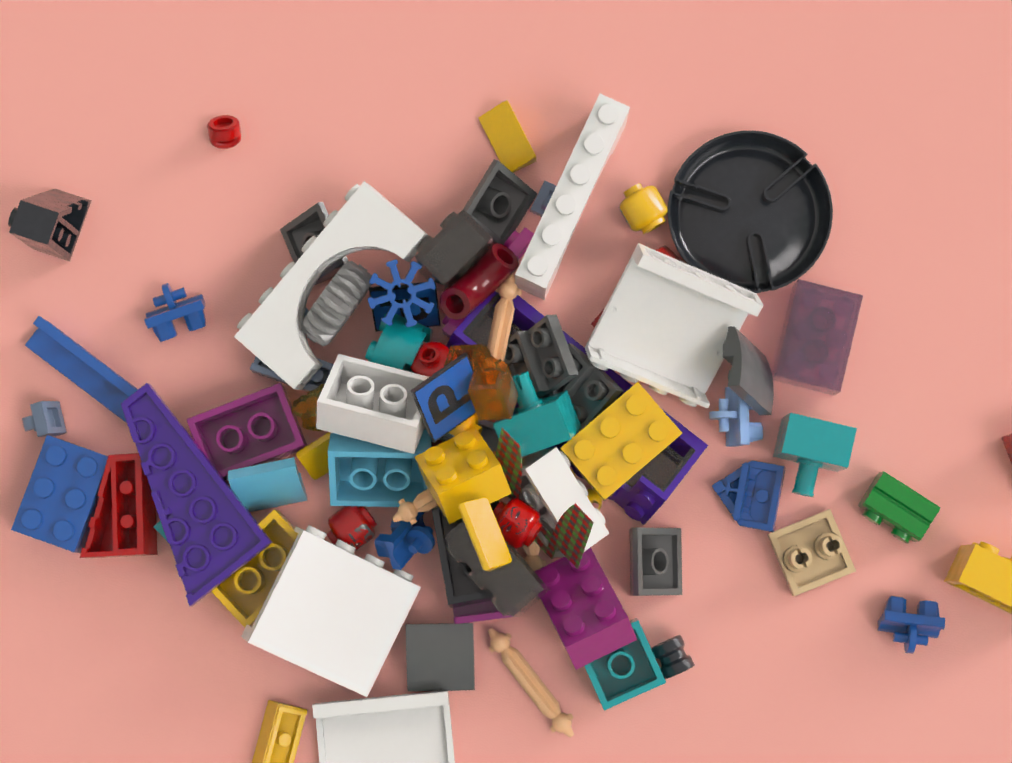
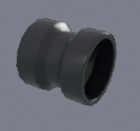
[651,635,695,679]

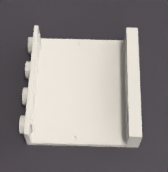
[585,243,764,408]

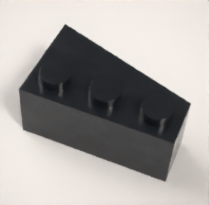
[8,189,92,261]

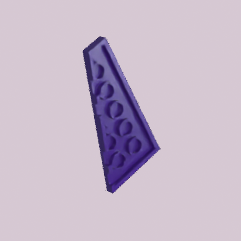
[121,383,273,606]

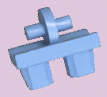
[709,387,763,447]

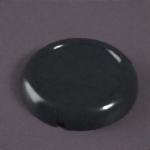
[668,131,833,293]

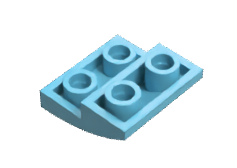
[228,457,308,512]

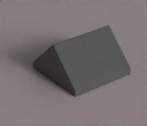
[460,159,537,245]
[280,202,349,285]
[629,527,682,596]

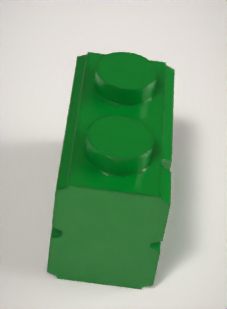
[858,471,941,544]

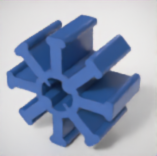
[367,260,436,327]

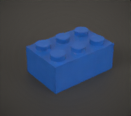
[11,435,108,553]

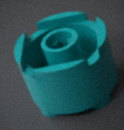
[365,313,433,373]

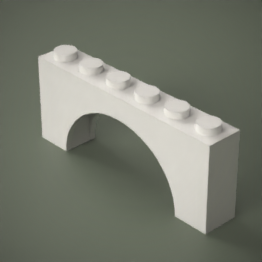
[515,93,630,300]
[234,181,431,390]

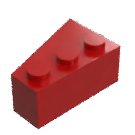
[79,453,158,558]

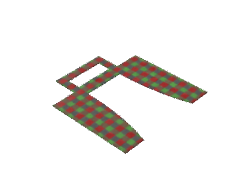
[495,428,594,569]

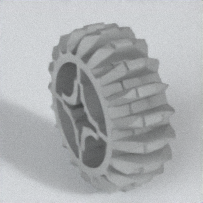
[301,261,372,346]

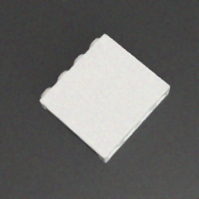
[241,525,421,697]
[312,691,455,763]

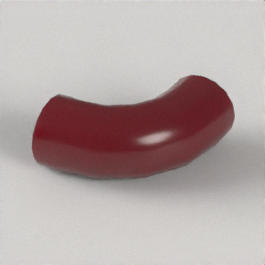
[439,243,519,320]

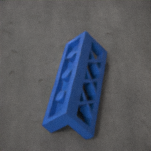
[25,316,138,423]

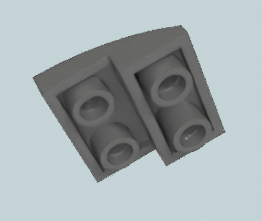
[504,315,579,399]
[722,326,774,415]
[540,343,623,436]
[406,623,475,691]

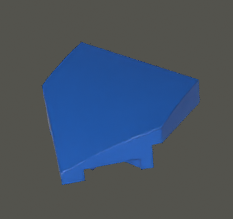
[712,461,786,532]

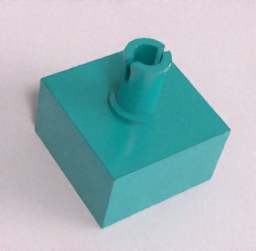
[493,371,581,457]
[773,413,857,497]

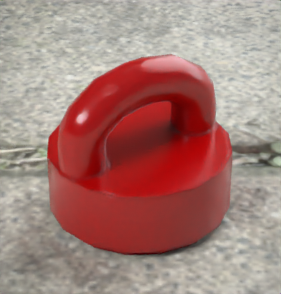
[207,115,241,149]

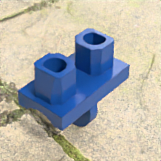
[144,283,206,342]
[374,512,435,570]
[877,596,945,654]

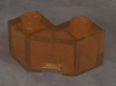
[444,344,518,420]

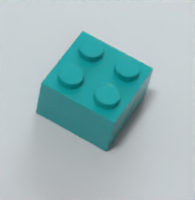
[585,618,666,710]

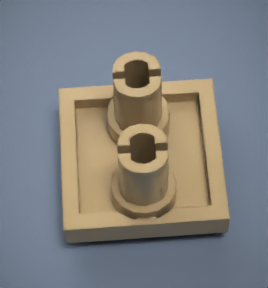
[767,509,856,596]

